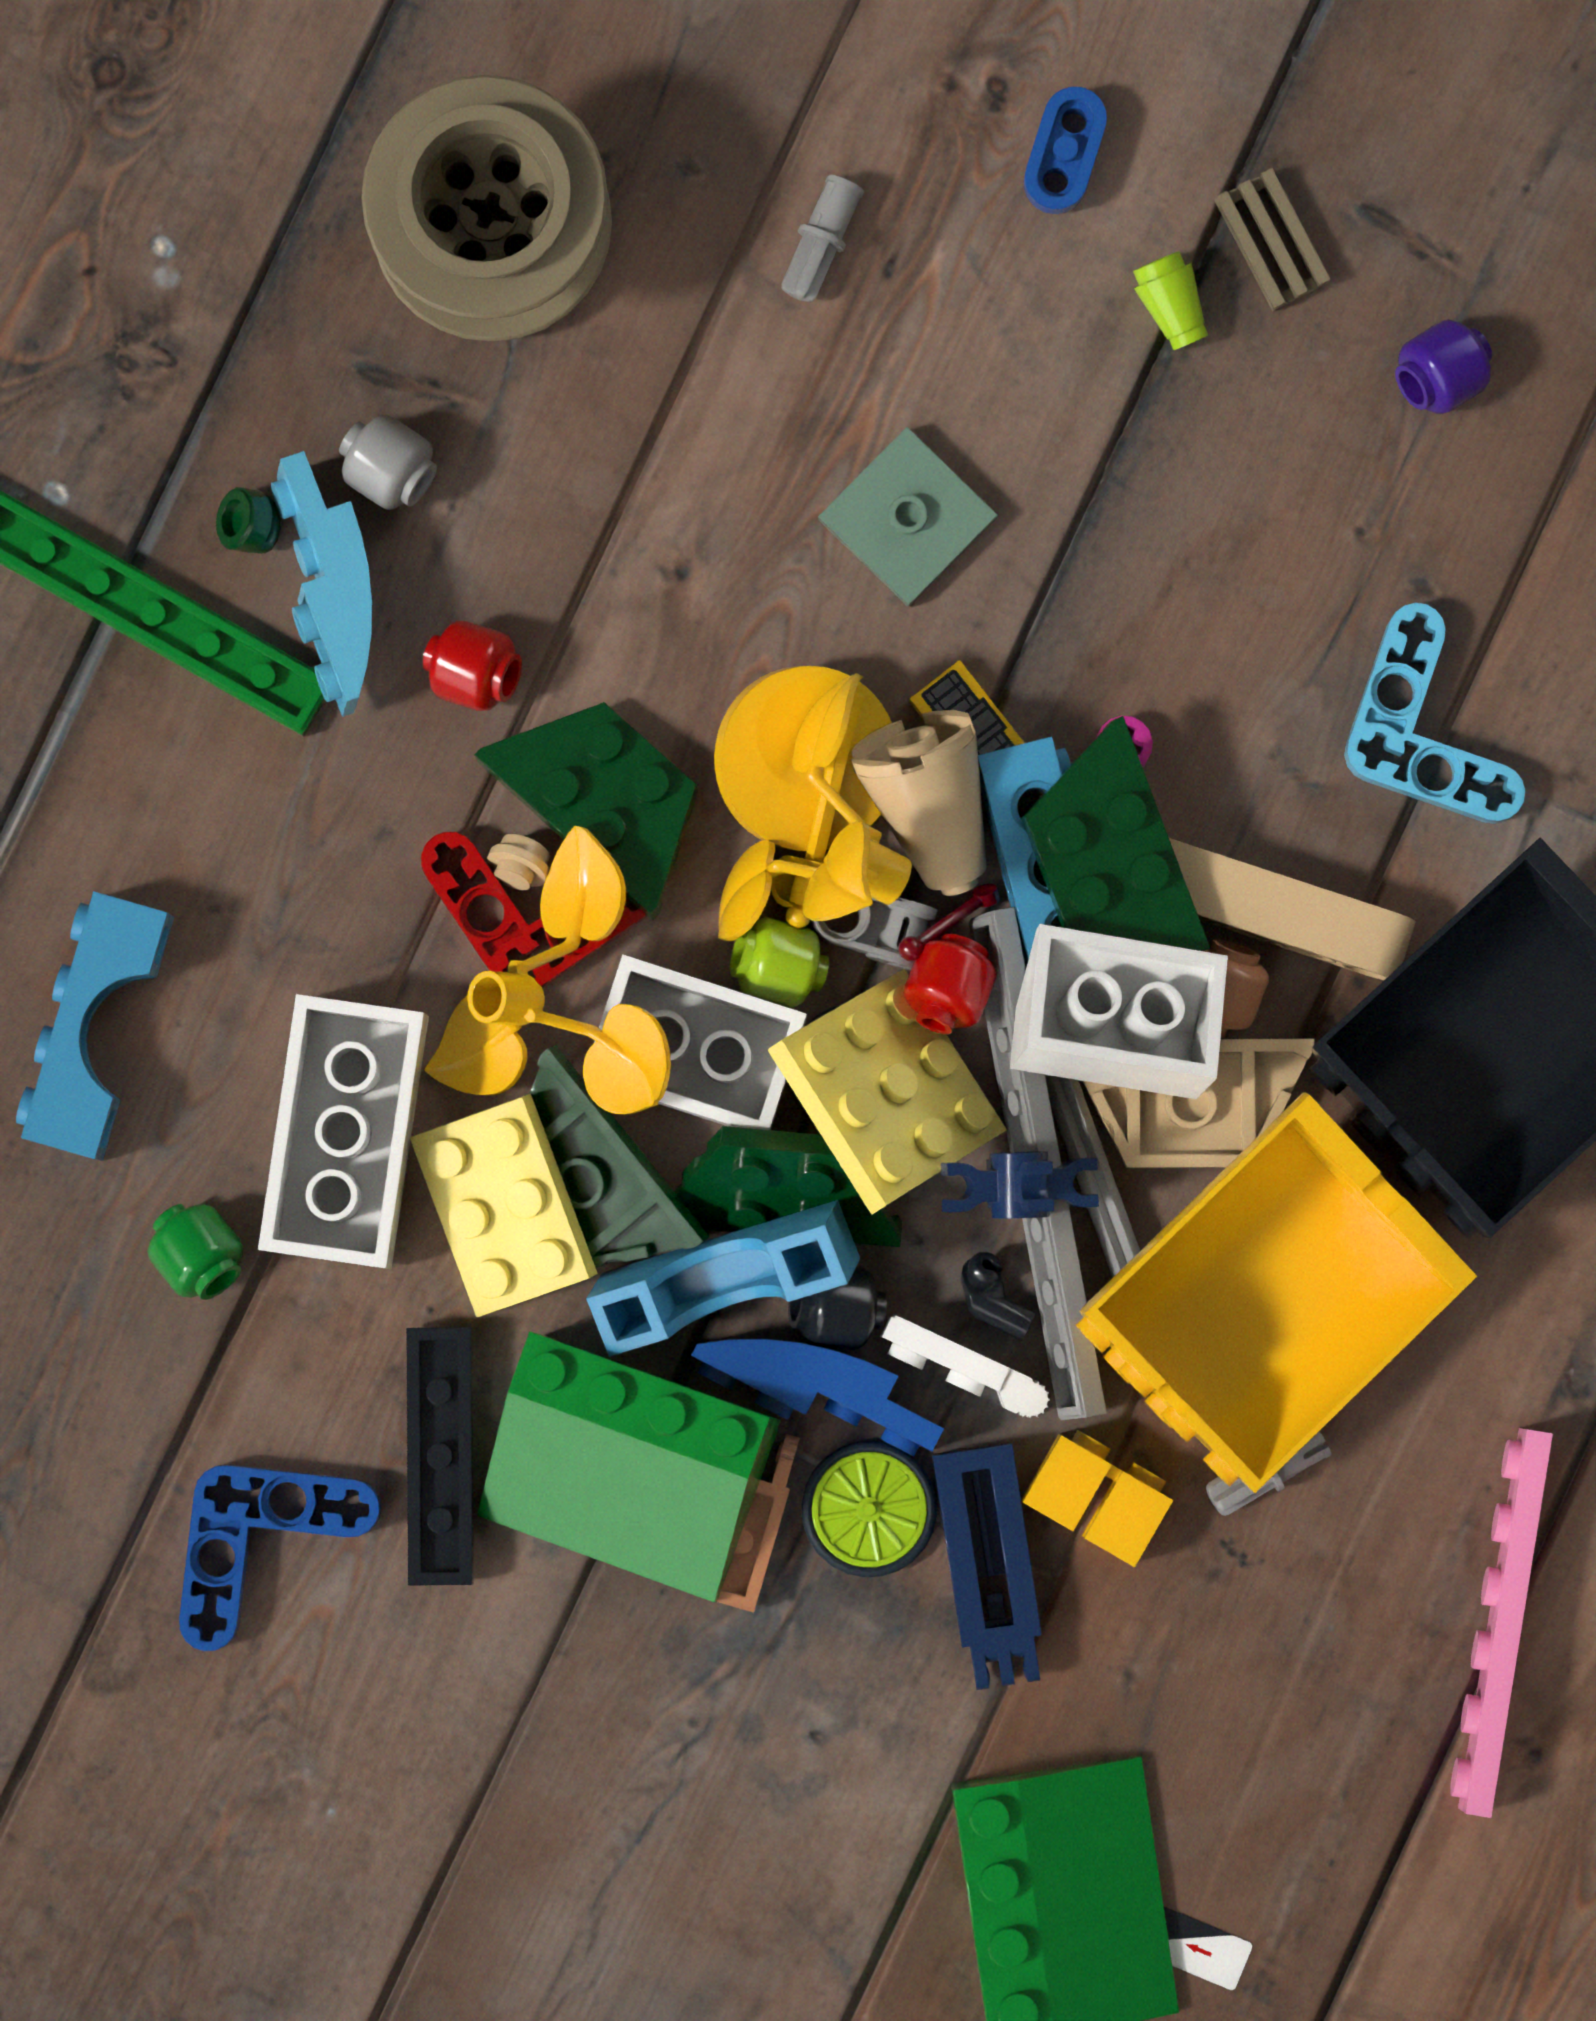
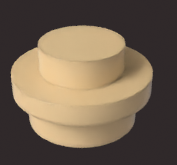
[487,834,550,890]

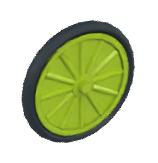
[801,1441,937,1577]

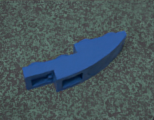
[691,1339,944,1456]

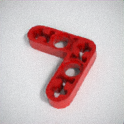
[421,832,647,988]

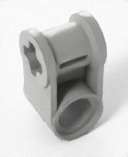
[810,897,938,970]

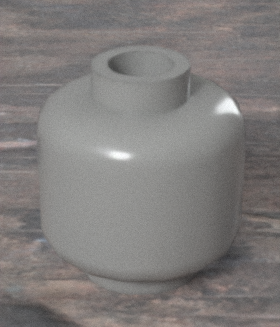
[339,414,437,510]

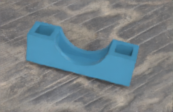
[16,891,174,1161]
[586,1200,860,1357]

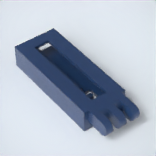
[932,1443,1042,1690]

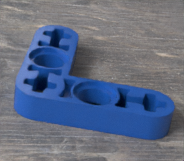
[179,1465,382,1651]

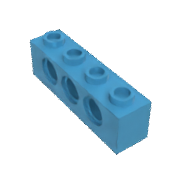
[978,737,1071,967]

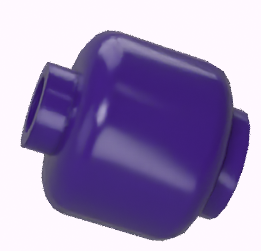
[1395,319,1492,415]

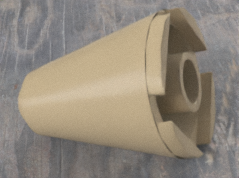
[851,710,987,896]

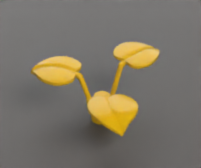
[718,673,912,942]
[424,826,671,1114]

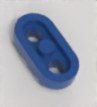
[1024,87,1107,214]

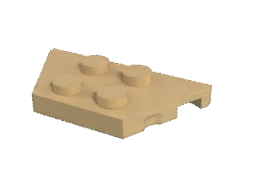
[1082,1039,1314,1168]

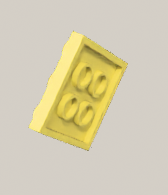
[768,969,1007,1214]

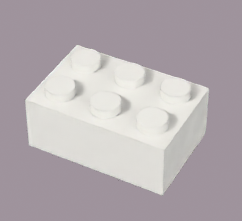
[594,954,807,1130]

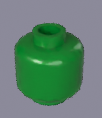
[147,1204,243,1300]

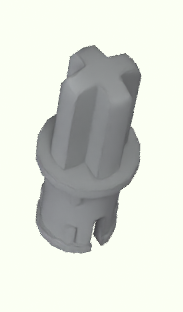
[782,175,864,303]
[1206,1431,1332,1516]

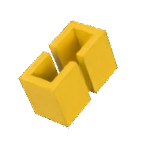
[1021,1430,1173,1567]

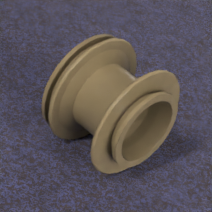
[361,75,612,342]

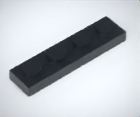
[406,1327,474,1586]

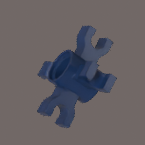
[941,1151,1099,1219]

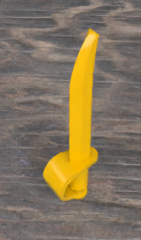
[771,692,865,929]

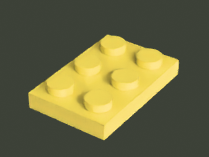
[410,1093,598,1317]

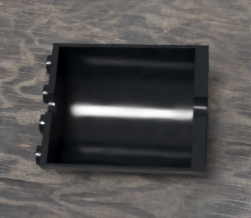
[1310,837,1596,1239]

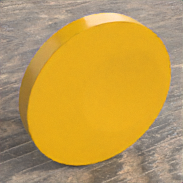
[714,666,892,851]

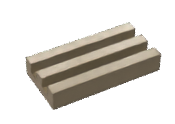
[1214,168,1330,312]

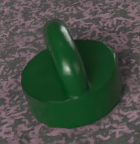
[216,487,280,554]

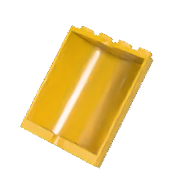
[1075,1092,1477,1493]

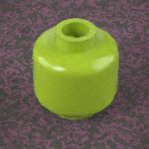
[730,917,829,1008]

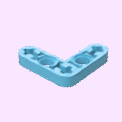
[1344,603,1525,824]

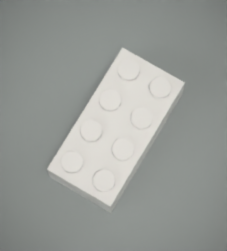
[258,994,429,1269]

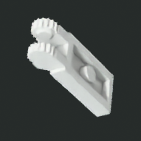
[880,1314,1050,1418]

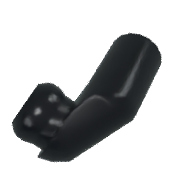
[960,1252,1035,1341]

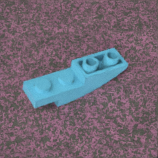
[271,451,372,717]

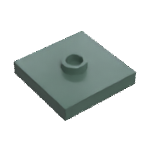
[818,427,998,608]

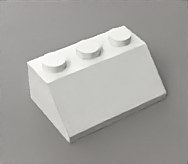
[1010,924,1228,1100]

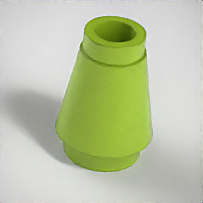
[1133,251,1208,350]

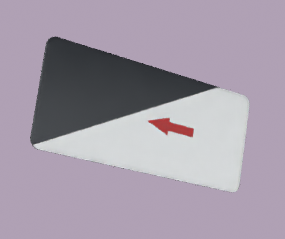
[1164,1907,1252,1990]

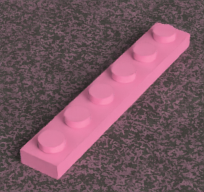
[1450,1428,1553,1818]

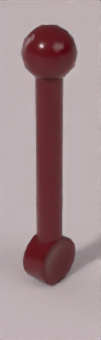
[899,883,1000,961]

